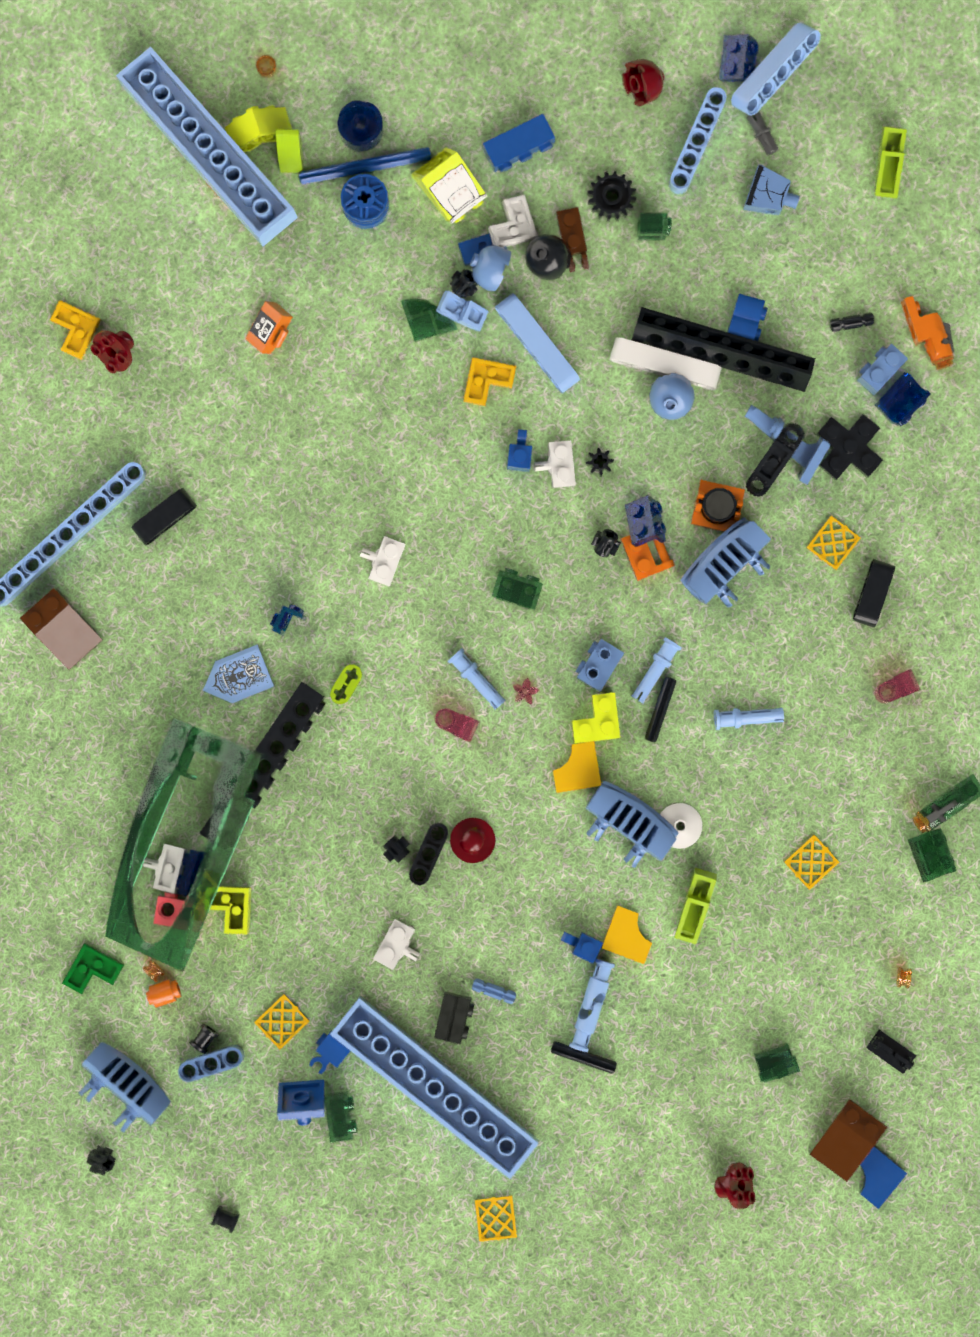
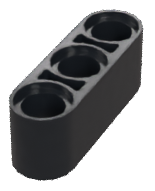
[131,488,197,546]
[852,559,895,628]
[409,823,448,885]

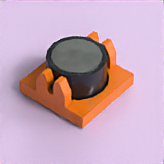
[691,480,745,532]

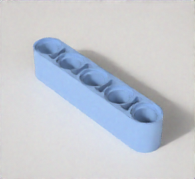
[731,22,821,116]
[669,87,727,194]
[495,293,580,394]

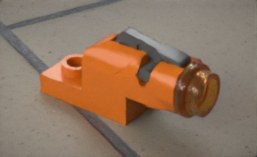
[901,296,954,370]

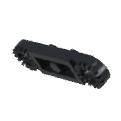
[746,423,804,497]

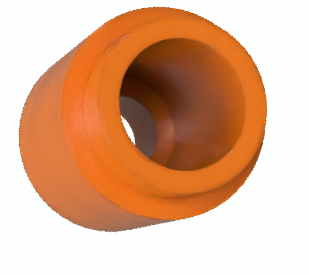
[146,979,182,1008]

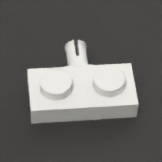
[534,440,576,488]
[360,536,405,587]
[143,844,188,894]
[373,919,421,970]

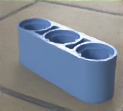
[178,1045,245,1082]

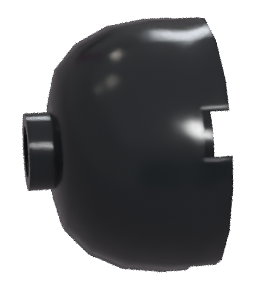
[525,234,572,280]

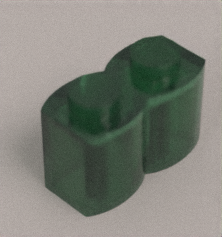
[637,212,672,241]

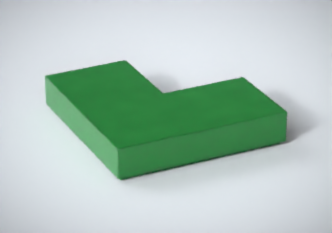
[62,943,124,994]

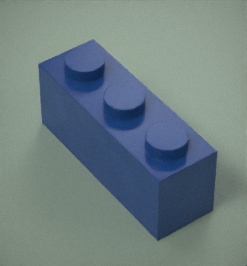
[483,114,555,173]

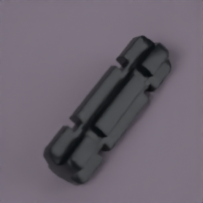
[830,313,874,332]

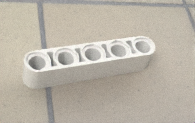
[609,337,722,390]

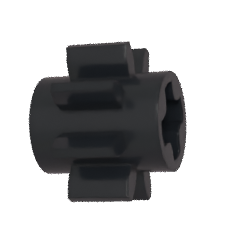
[450,269,478,298]
[585,448,614,477]
[591,529,621,557]
[383,835,410,863]
[86,1145,116,1176]

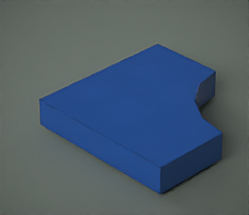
[860,1146,907,1209]

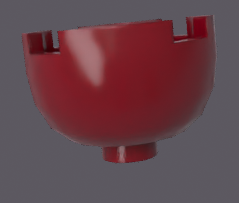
[622,59,665,106]

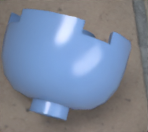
[470,245,511,292]
[649,373,695,420]

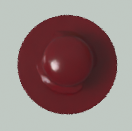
[90,330,134,373]
[450,818,496,863]
[714,1162,756,1209]

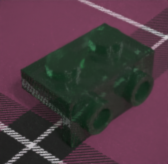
[907,828,956,882]

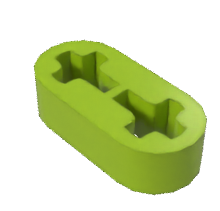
[330,664,362,705]

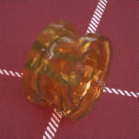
[256,55,277,78]
[143,960,165,982]
[896,967,912,989]

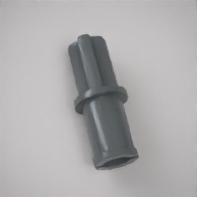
[746,111,778,156]

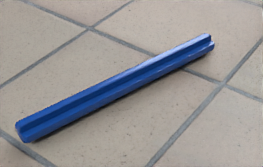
[299,147,431,184]

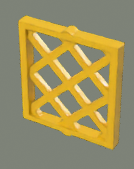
[806,515,861,570]
[784,835,840,890]
[254,994,310,1050]
[475,1195,517,1242]

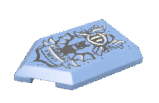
[203,644,275,703]

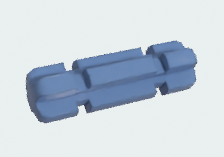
[472,978,516,1004]

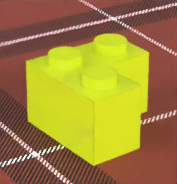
[225,105,293,152]
[571,692,620,744]
[202,885,252,934]

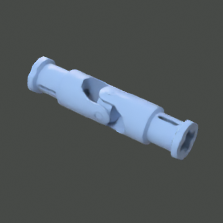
[569,958,615,1052]

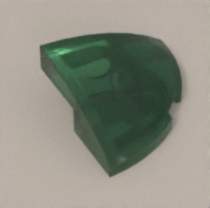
[401,299,458,342]

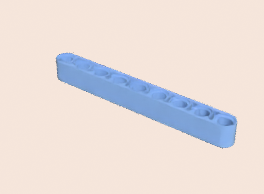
[0,462,146,607]

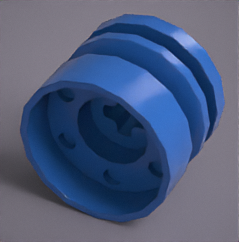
[341,174,389,229]

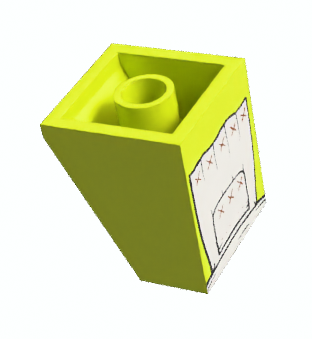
[411,148,487,224]

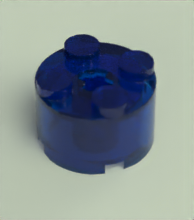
[337,100,384,152]

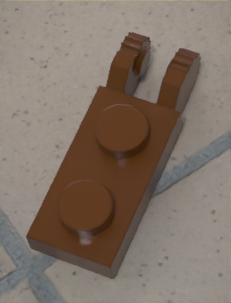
[556,207,589,273]

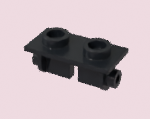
[866,1029,916,1074]

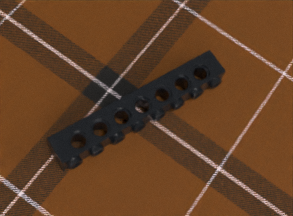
[632,307,816,392]
[199,681,326,848]

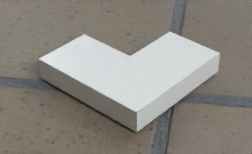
[488,195,538,247]

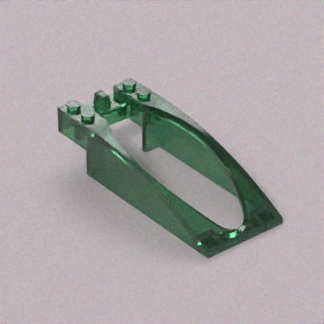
[105,718,262,972]

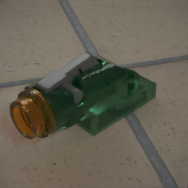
[912,774,980,833]

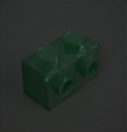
[491,568,543,611]
[324,1091,358,1143]

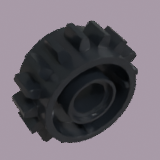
[587,171,636,222]

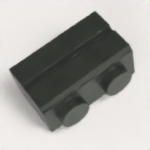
[434,992,475,1044]

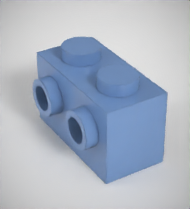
[857,343,908,396]
[575,639,624,692]

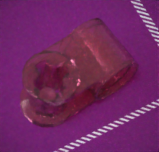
[874,669,921,704]
[434,708,479,743]

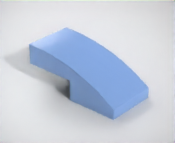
[436,290,489,331]

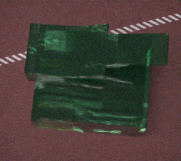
[753,1042,800,1083]

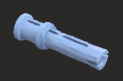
[631,637,682,704]
[447,648,506,710]
[714,708,784,730]

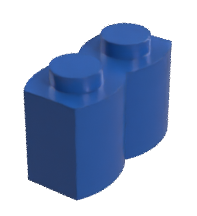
[728,294,768,341]

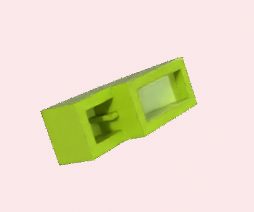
[874,126,907,199]
[276,129,303,173]
[674,867,717,944]

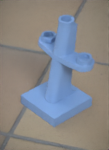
[745,405,830,485]

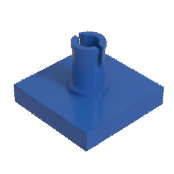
[277,1079,325,1126]

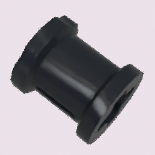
[189,1023,219,1054]
[211,1205,240,1233]

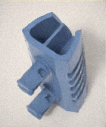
[680,517,771,607]
[585,781,678,868]
[78,1042,171,1133]

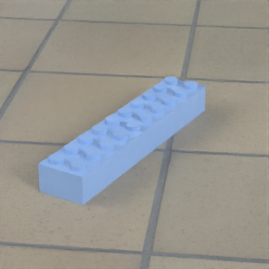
[116,47,298,246]
[330,996,539,1179]

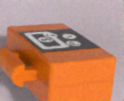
[245,301,293,354]

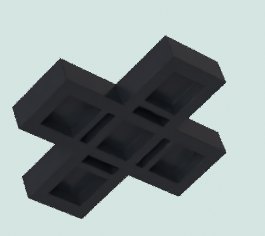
[816,414,883,480]

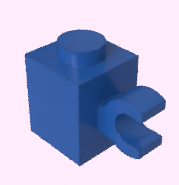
[507,429,532,472]
[560,931,603,964]
[309,1031,350,1074]

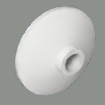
[660,803,702,849]

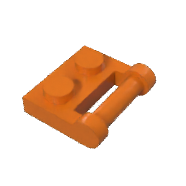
[620,524,675,581]

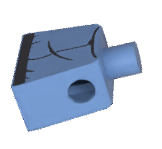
[743,164,800,215]

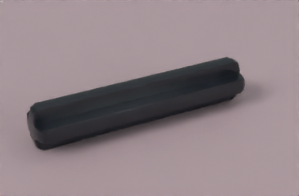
[645,677,676,743]
[551,1041,617,1074]

